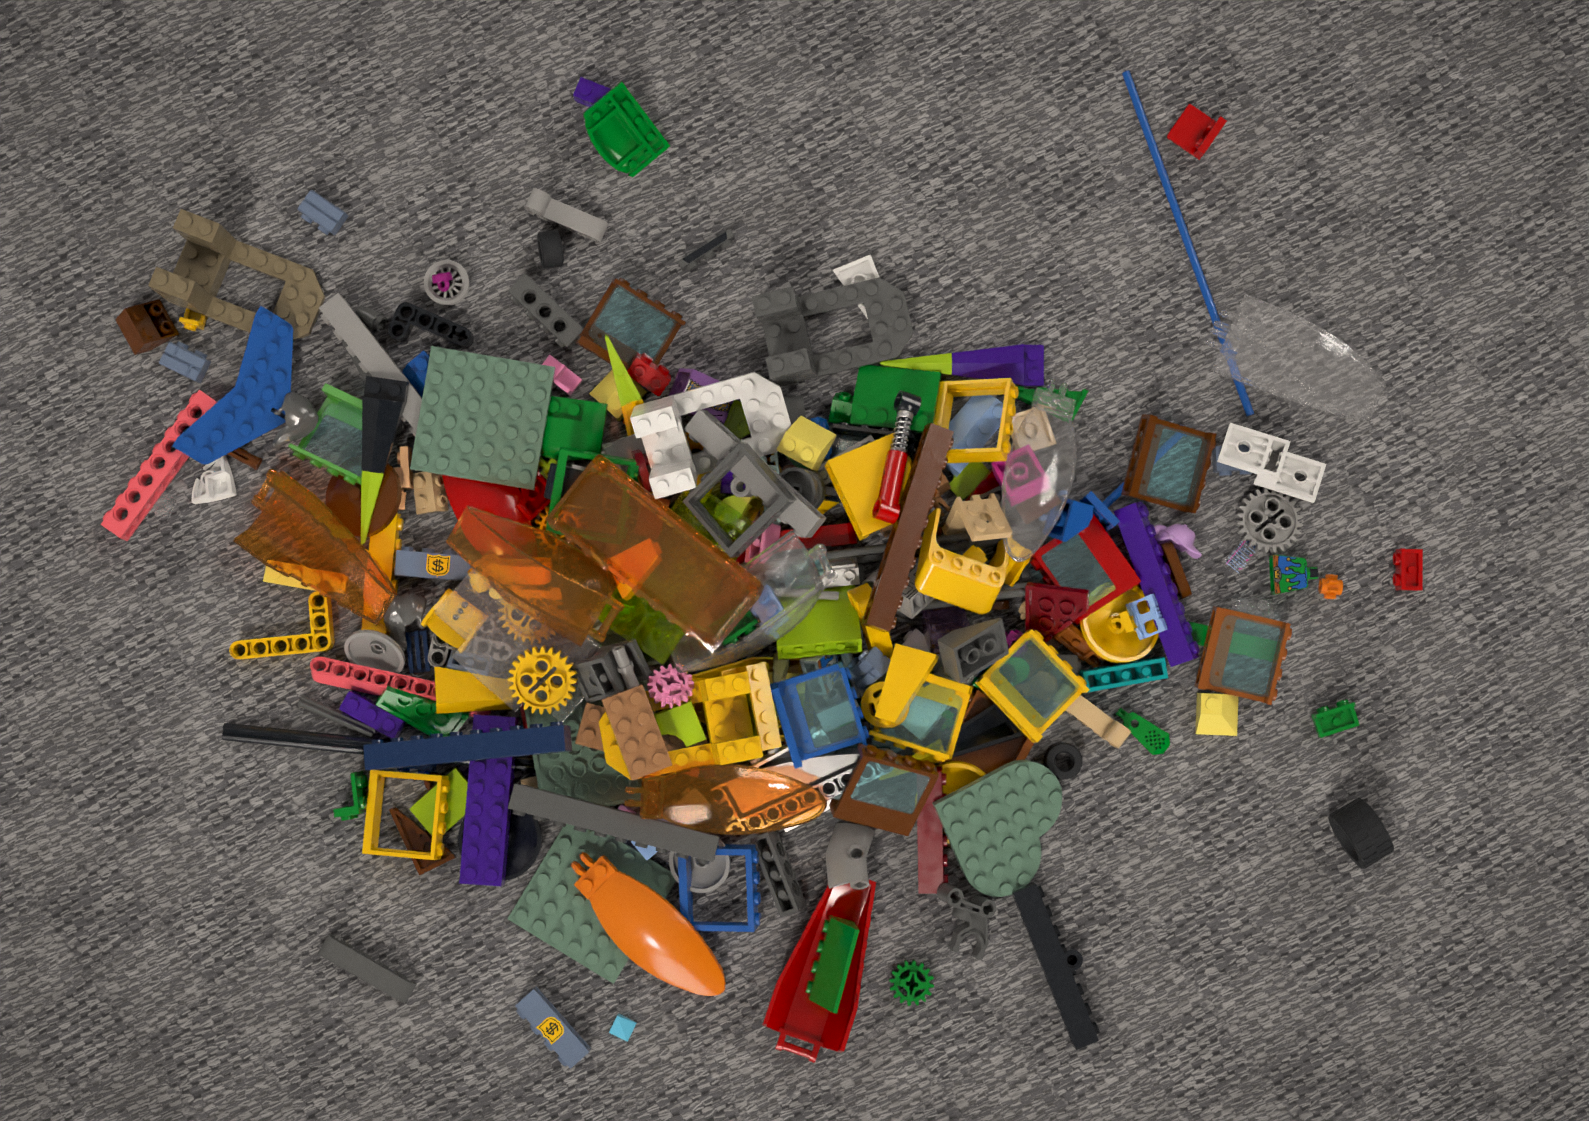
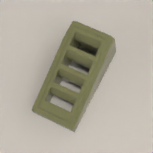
[773,653,790,683]

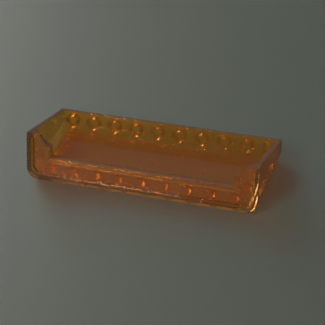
[545,454,764,653]

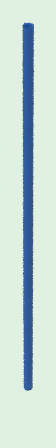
[1122,70,1254,416]

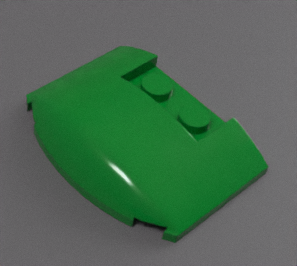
[583,81,670,177]
[541,396,608,460]

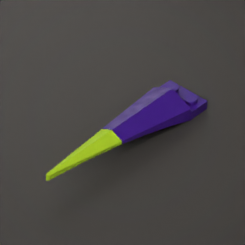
[880,344,1044,386]

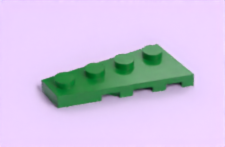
[376,686,470,737]

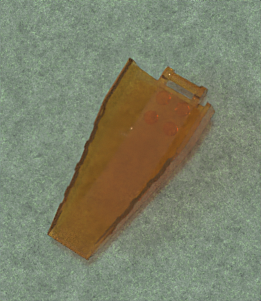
[233,469,397,626]

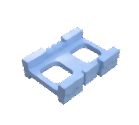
[1125,594,1168,640]

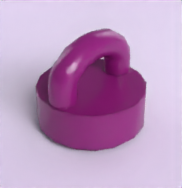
[431,272,453,292]

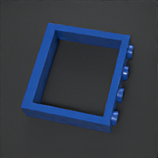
[678,844,761,932]

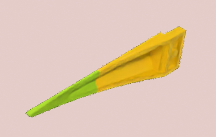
[605,335,653,494]

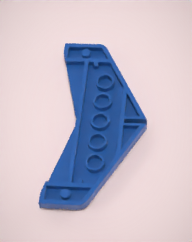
[172,306,293,464]

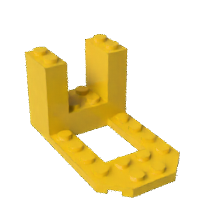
[598,672,763,780]

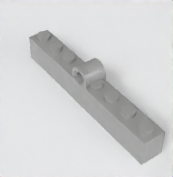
[684,409,827,538]

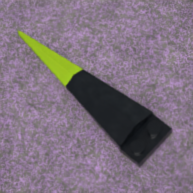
[361,376,409,544]

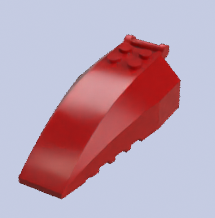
[762,880,876,1063]

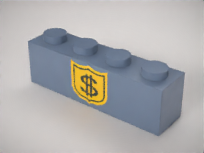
[394,547,481,581]
[515,986,591,1069]

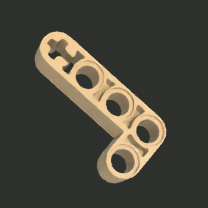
[1051,683,1131,749]

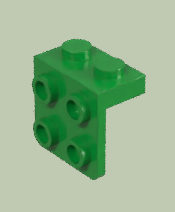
[333,771,368,821]

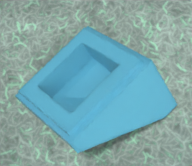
[609,1013,637,1042]

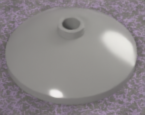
[344,630,405,674]
[669,831,731,893]

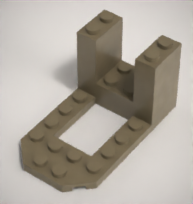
[148,209,325,341]

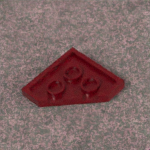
[1025,582,1089,643]

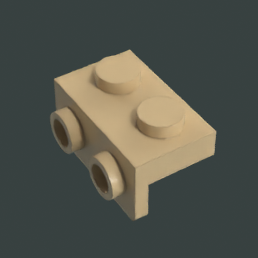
[412,472,449,514]

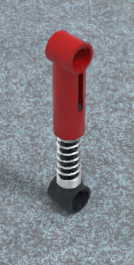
[872,390,922,524]

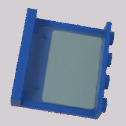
[770,662,869,769]

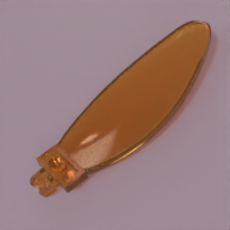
[624,764,827,835]

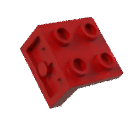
[1167,104,1227,160]

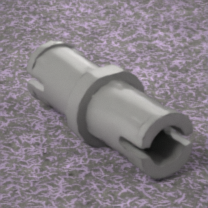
[612,645,639,689]

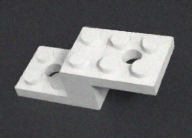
[1217,423,1326,503]

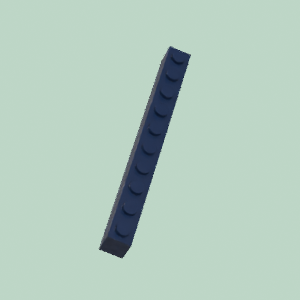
[363,721,572,770]

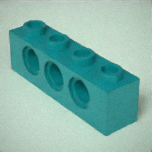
[1079,656,1168,693]

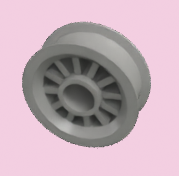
[424,260,469,305]

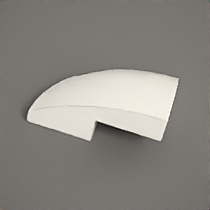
[192,455,237,504]

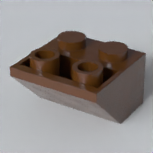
[115,299,179,355]

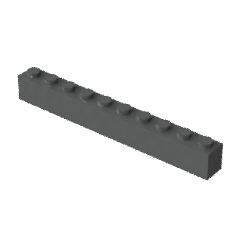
[508,783,721,864]

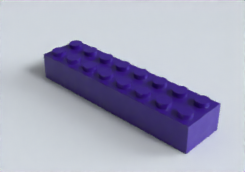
[459,714,519,887]

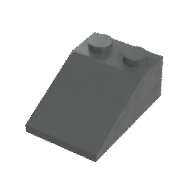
[937,618,1009,683]

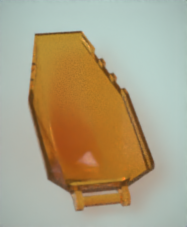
[446,505,625,647]

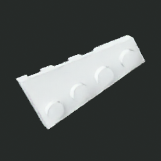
[833,255,879,319]

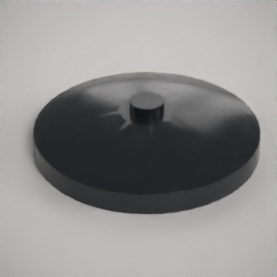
[458,809,542,881]

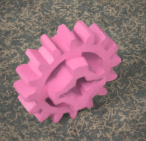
[647,664,694,708]

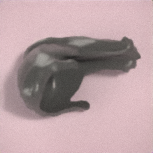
[272,391,319,451]
[383,593,427,652]

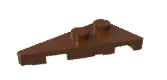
[389,807,457,875]

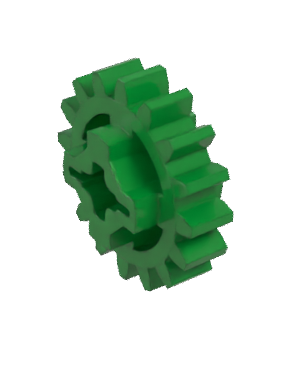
[889,959,934,1006]

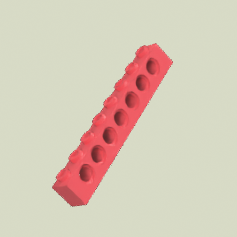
[101,390,217,541]

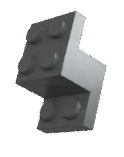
[571,639,652,703]

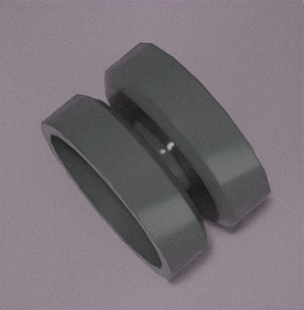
[779,467,826,509]

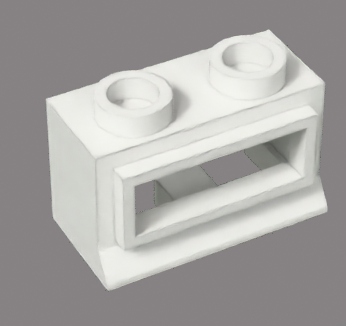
[815,556,860,588]

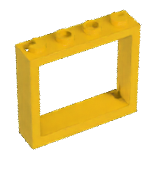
[933,378,1019,463]
[362,770,450,860]

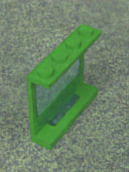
[288,383,362,485]

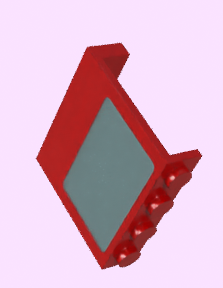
[1030,514,1141,625]

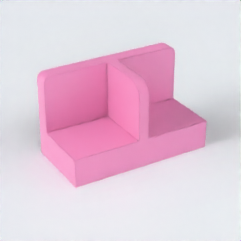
[542,355,583,396]

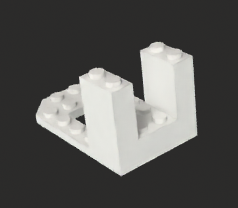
[630,372,791,499]

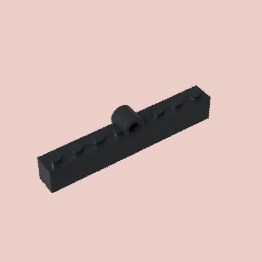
[1012,882,1100,1050]

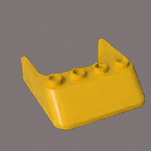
[915,508,1012,615]

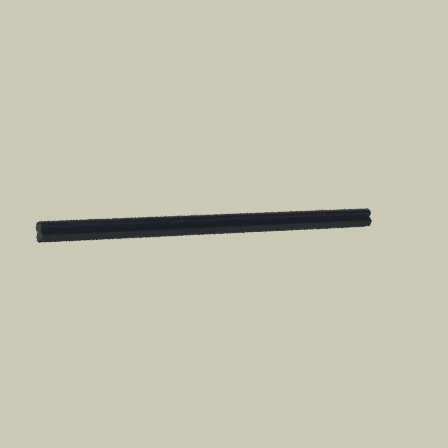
[222,723,536,773]

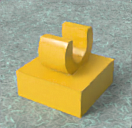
[1111,611,1136,634]

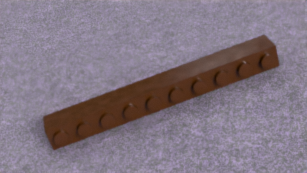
[861,423,954,632]

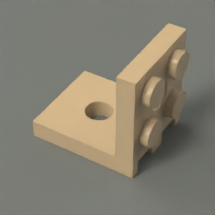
[942,493,1012,542]

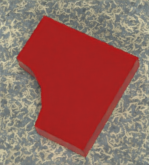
[516,471,550,521]

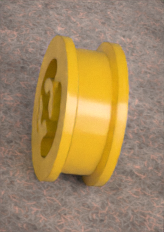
[861,681,910,729]

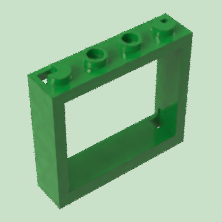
[546,447,639,545]

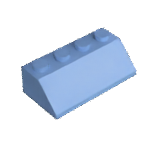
[945,395,1003,477]

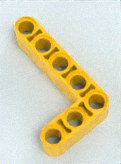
[229,591,335,659]

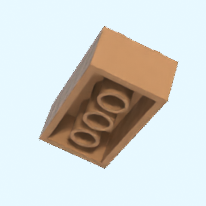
[601,684,672,781]

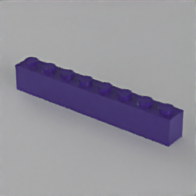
[1113,502,1200,667]

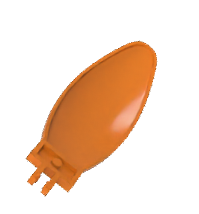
[571,852,725,996]

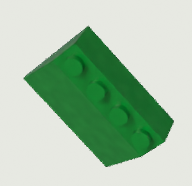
[850,365,941,433]
[805,915,859,1014]

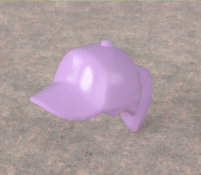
[1154,524,1202,559]

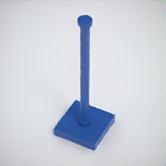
[1079,425,1186,532]

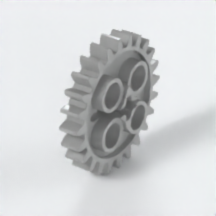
[1235,488,1303,554]

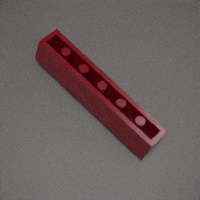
[916,766,948,894]

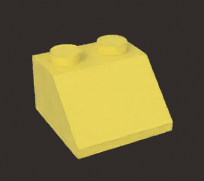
[776,416,837,472]

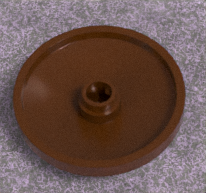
[325,455,402,538]

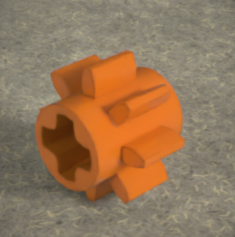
[1318,574,1343,599]

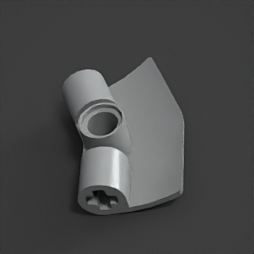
[825,823,874,890]

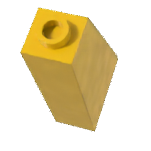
[875,643,939,726]
[434,667,517,714]

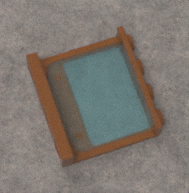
[1194,606,1292,705]

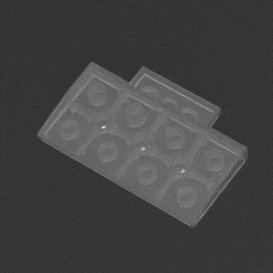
[434,549,602,722]

